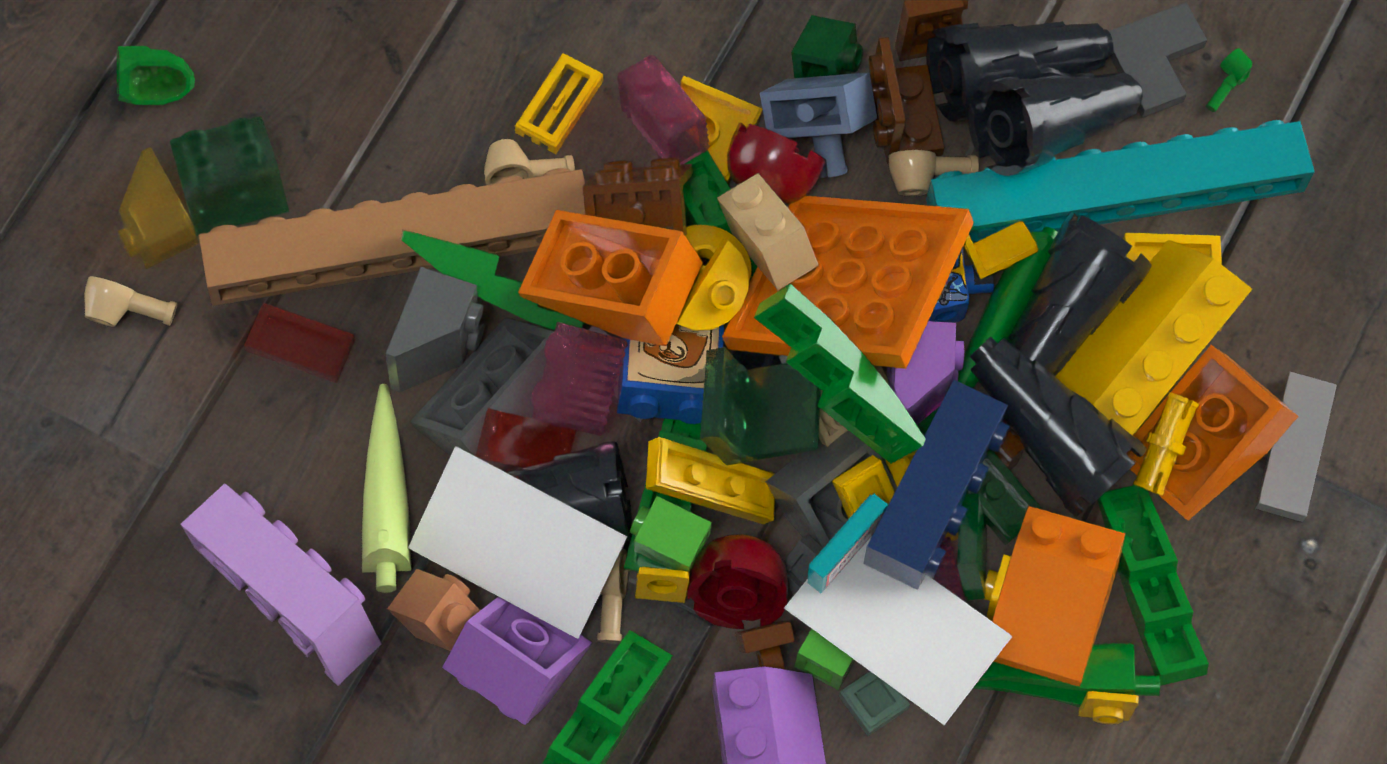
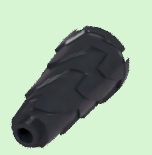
[926,21,1114,122]
[968,73,1143,176]
[1008,213,1152,374]
[970,337,1147,517]
[508,441,632,541]

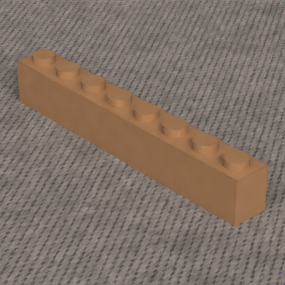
[199,168,585,306]

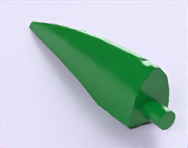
[958,227,1058,388]
[973,643,1160,707]

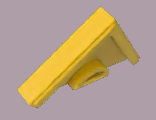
[680,75,763,184]

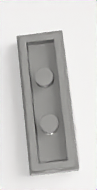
[1255,372,1337,522]

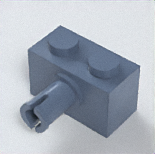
[760,72,877,178]

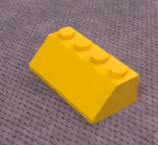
[1055,239,1252,436]

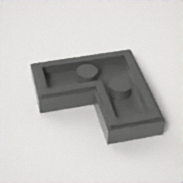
[1109,2,1207,118]

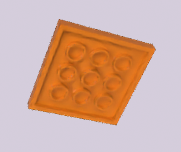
[722,196,974,369]

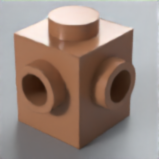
[387,569,480,651]

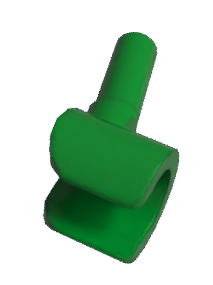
[1206,48,1252,112]

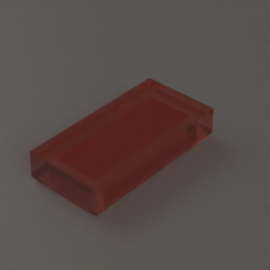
[244,303,355,383]
[475,408,577,468]

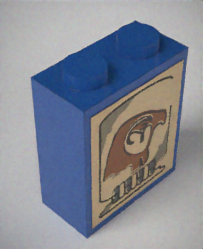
[617,324,724,424]

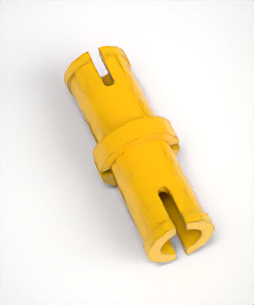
[1133,392,1199,496]

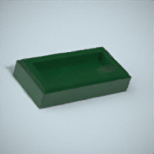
[957,493,987,600]

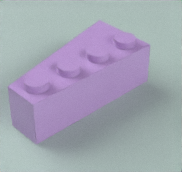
[181,483,381,686]

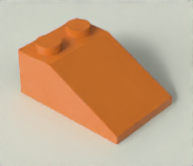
[518,210,703,346]
[1126,345,1299,521]
[992,506,1126,687]

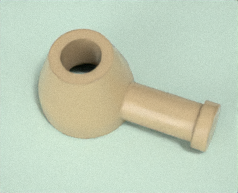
[484,139,575,185]
[888,150,979,196]
[84,276,177,327]
[597,548,629,644]

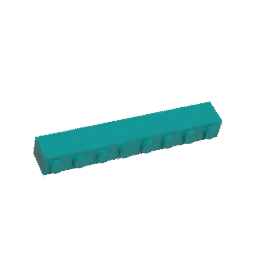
[926,120,1315,243]

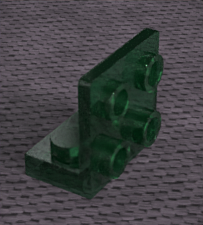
[170,117,289,236]
[700,347,821,465]

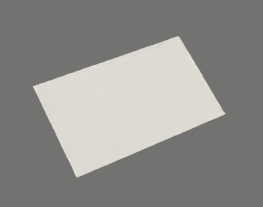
[408,446,627,639]
[784,536,1012,725]

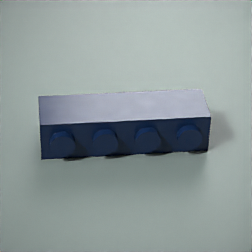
[863,380,1010,590]

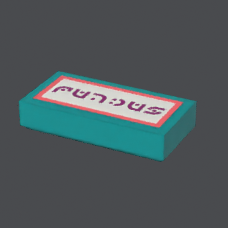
[807,494,888,593]

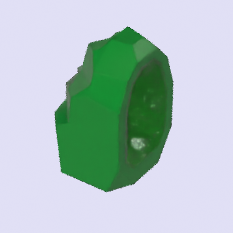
[116,46,195,105]

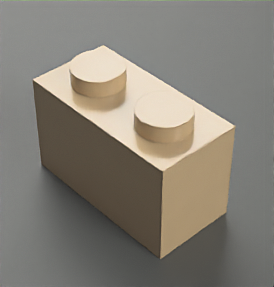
[717,173,819,291]

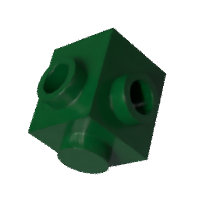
[791,15,863,78]

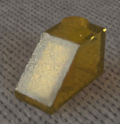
[117,147,198,269]

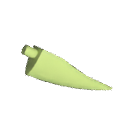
[362,384,411,593]

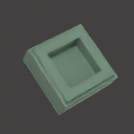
[839,671,910,736]

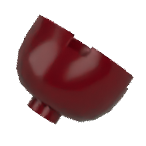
[727,123,825,205]
[687,534,789,629]

